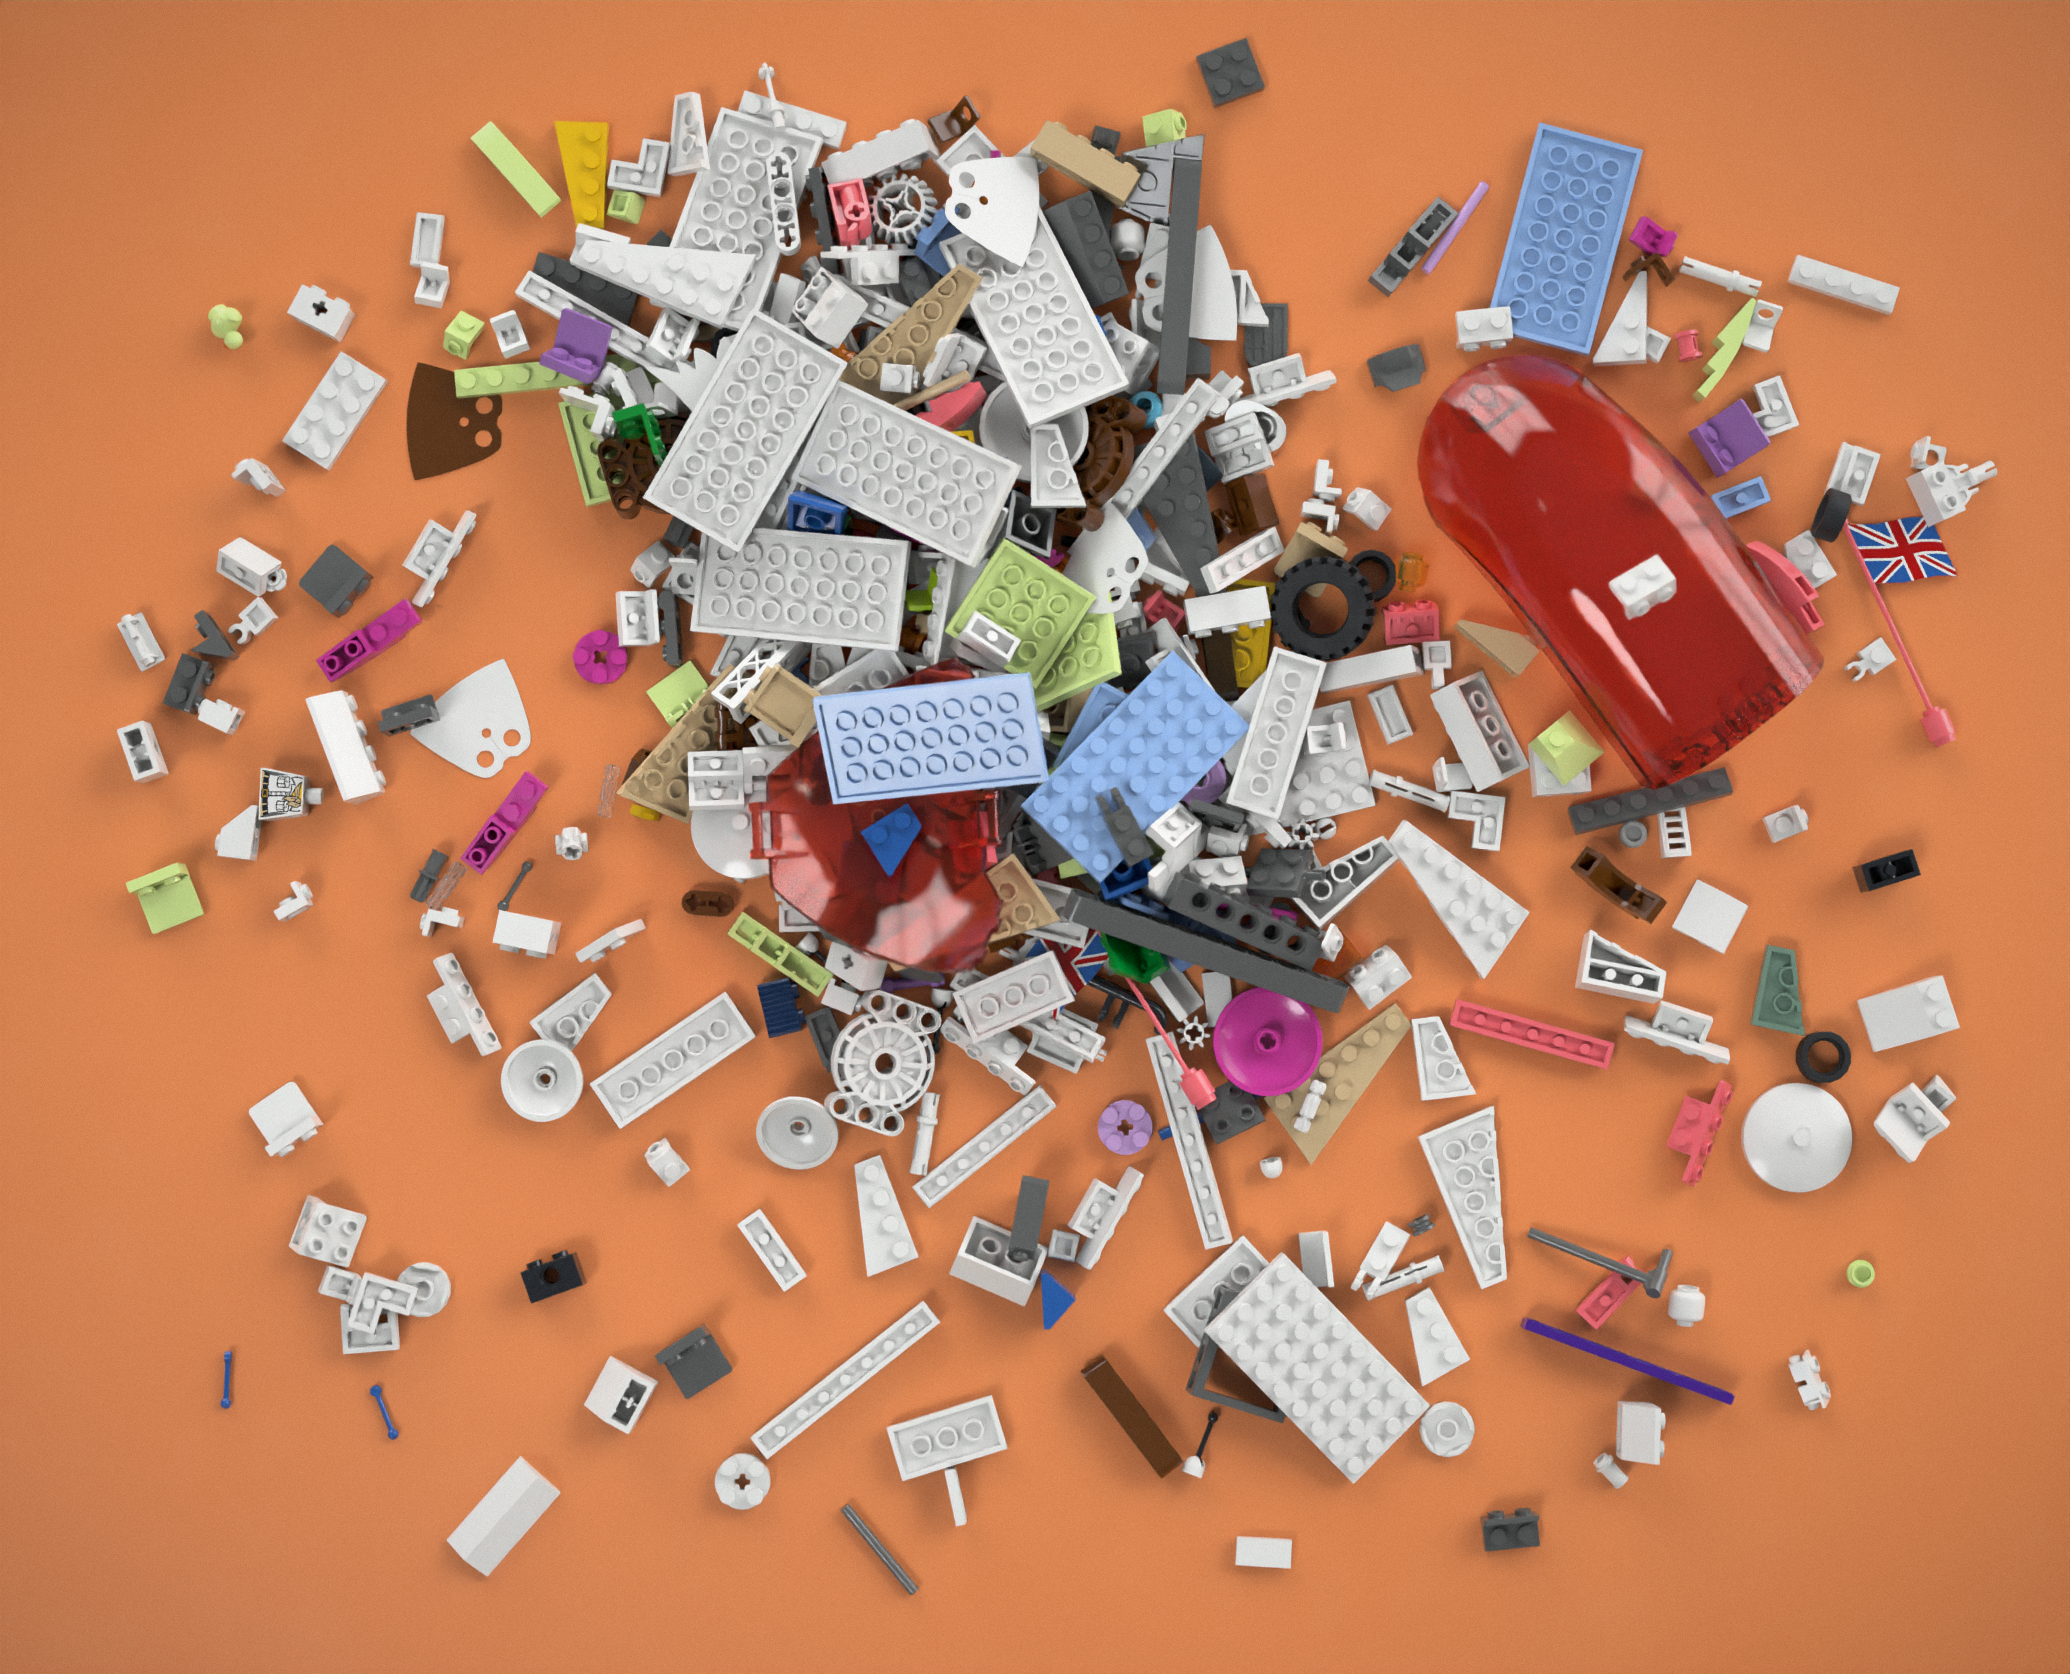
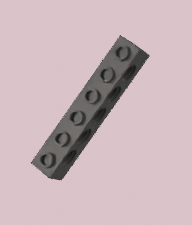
[1162,871,1323,972]

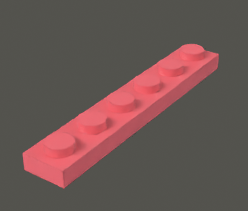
[1449,999,1615,1070]

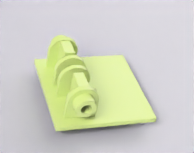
[646,660,709,728]

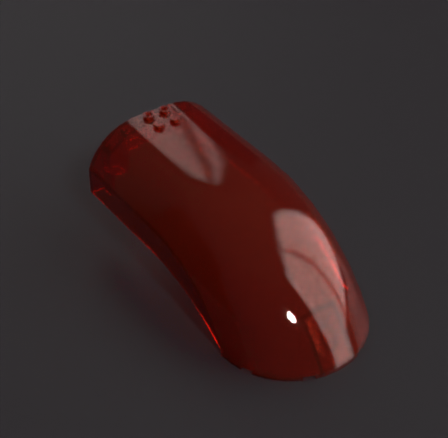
[1417,355,1824,790]

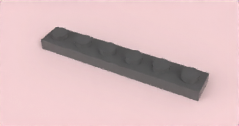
[1567,767,1733,836]

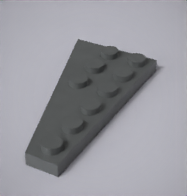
[1132,433,1227,597]

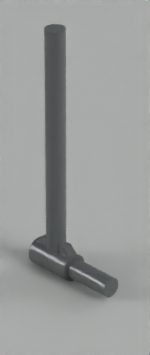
[1527,1227,1673,1299]

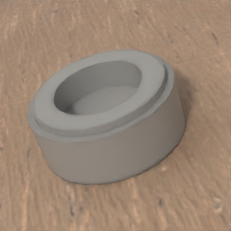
[1618,821,1647,848]

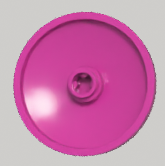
[1213,987,1323,1096]

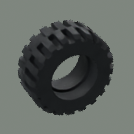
[1270,556,1376,661]

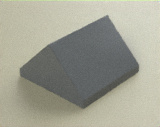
[999,490,1057,559]

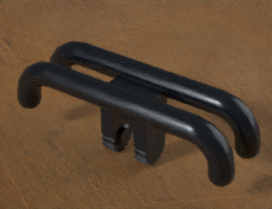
[1087,975,1167,1035]

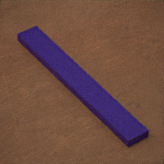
[1520,1317,1735,1405]

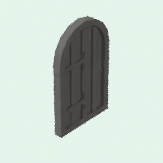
[1243,303,1288,368]

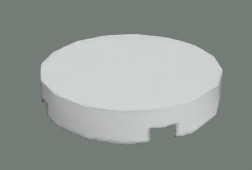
[397,1262,451,1317]
[1419,1401,1475,1457]

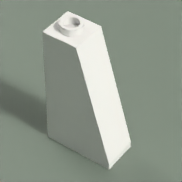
[1319,645,1425,693]

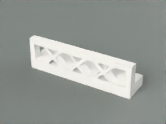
[711,639,812,724]

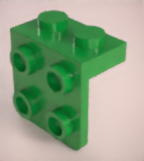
[1099,931,1171,984]

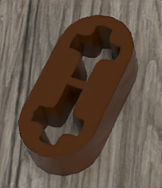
[682,890,734,917]

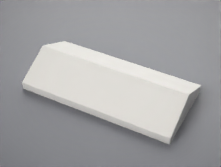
[447,1456,561,1576]

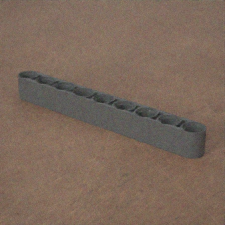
[1157,158,1202,395]

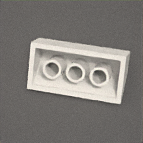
[1430,671,1530,792]
[305,690,386,805]

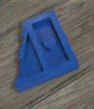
[861,803,923,878]

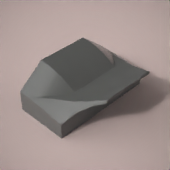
[1366,344,1426,392]

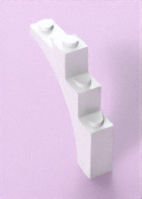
[1217,671,1292,849]

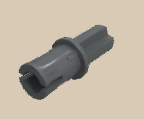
[410,849,448,903]

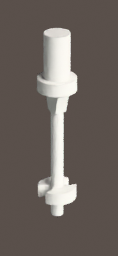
[758,63,786,132]

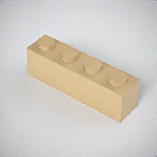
[1030,120,1140,209]

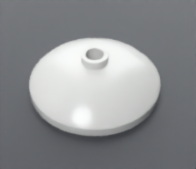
[501,1039,583,1122]
[756,1097,838,1170]

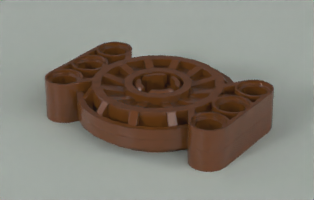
[1054,396,1147,532]
[597,413,690,520]

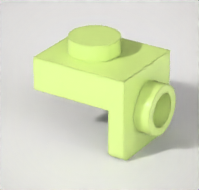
[443,311,485,360]

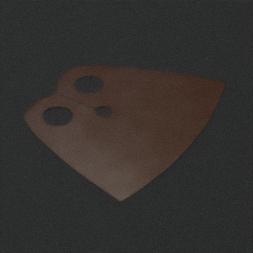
[407,362,502,480]

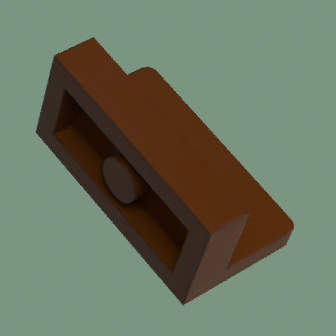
[1224,474,1279,536]

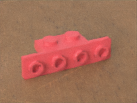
[1666,1080,1733,1187]

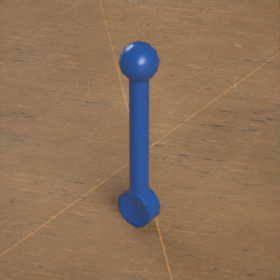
[220,1351,232,1409]
[370,1385,399,1440]

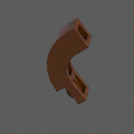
[1570,846,1667,924]

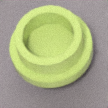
[1846,1260,1875,1288]

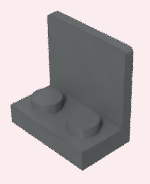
[655,1324,733,1399]

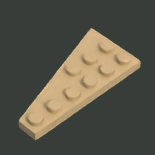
[839,264,984,411]
[616,664,753,824]
[879,853,1061,972]
[1263,1003,1411,1165]

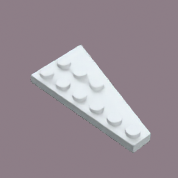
[1388,820,1530,979]

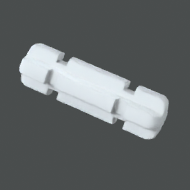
[1294,1080,1326,1133]

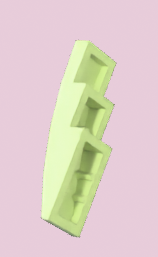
[471,121,562,218]
[1692,297,1756,403]
[727,911,834,997]

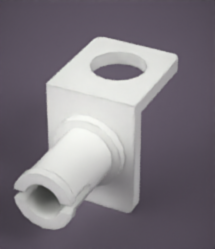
[645,382,690,419]

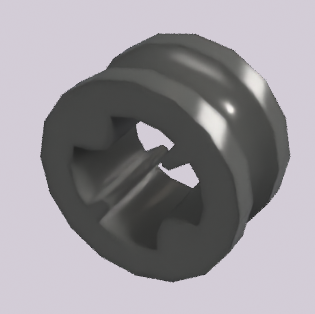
[1407,1213,1435,1236]

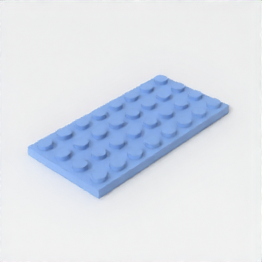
[1489,123,1643,356]
[1020,651,1250,883]
[812,672,1049,804]

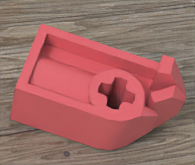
[828,178,872,251]

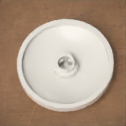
[979,381,1089,483]
[691,775,798,880]
[1741,1083,1852,1192]

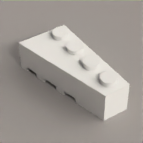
[821,119,941,188]
[1289,836,1400,931]

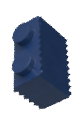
[757,978,806,1038]

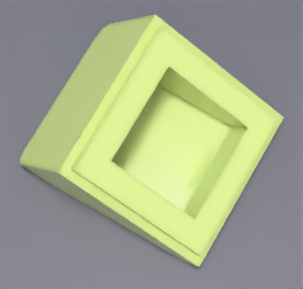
[606,190,645,224]

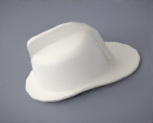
[1225,400,1287,452]

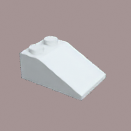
[1856,976,1960,1052]

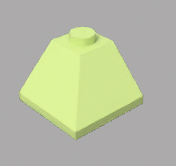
[1528,710,1605,786]

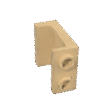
[742,663,823,748]

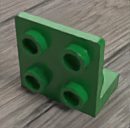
[612,403,668,467]

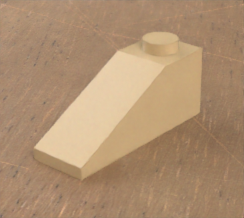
[1453,619,1540,678]

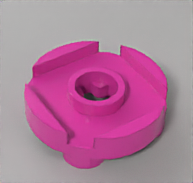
[573,630,628,685]

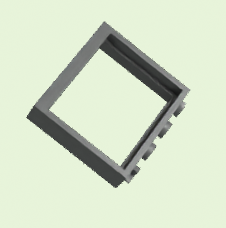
[1185,1285,1288,1423]

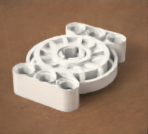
[824,989,941,1137]

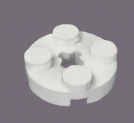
[715,1453,771,1510]

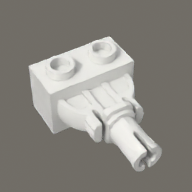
[1906,461,1997,527]

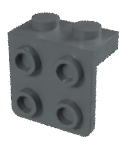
[299,545,374,618]

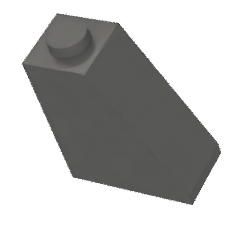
[1007,1175,1050,1262]

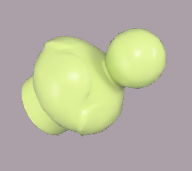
[208,304,243,349]

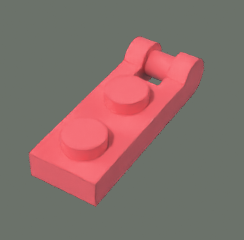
[1575,1255,1644,1330]

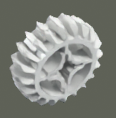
[868,174,938,246]

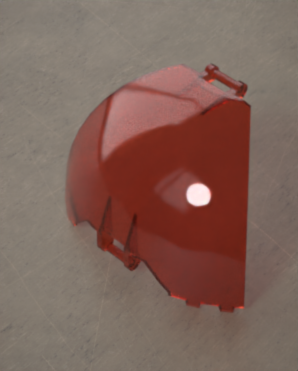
[748,657,1004,973]

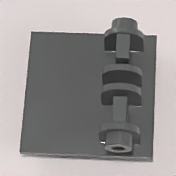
[1011,817,1074,875]
[1199,1081,1266,1145]

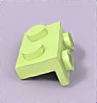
[1142,109,1187,162]

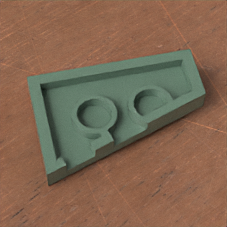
[1750,945,1805,1036]

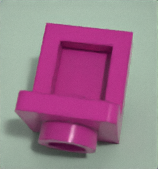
[1629,217,1678,257]

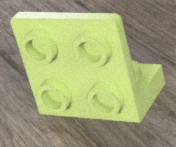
[126,863,204,934]

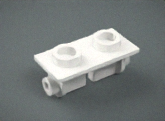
[117,612,166,672]
[1788,1350,1831,1410]

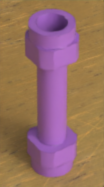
[879,969,945,994]

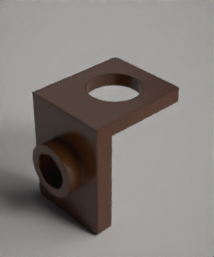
[927,95,981,144]
[1622,252,1675,287]

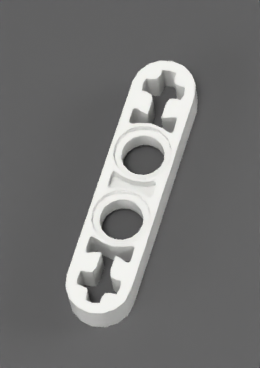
[767,152,801,256]

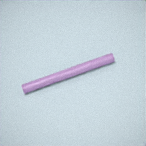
[1421,181,1489,275]

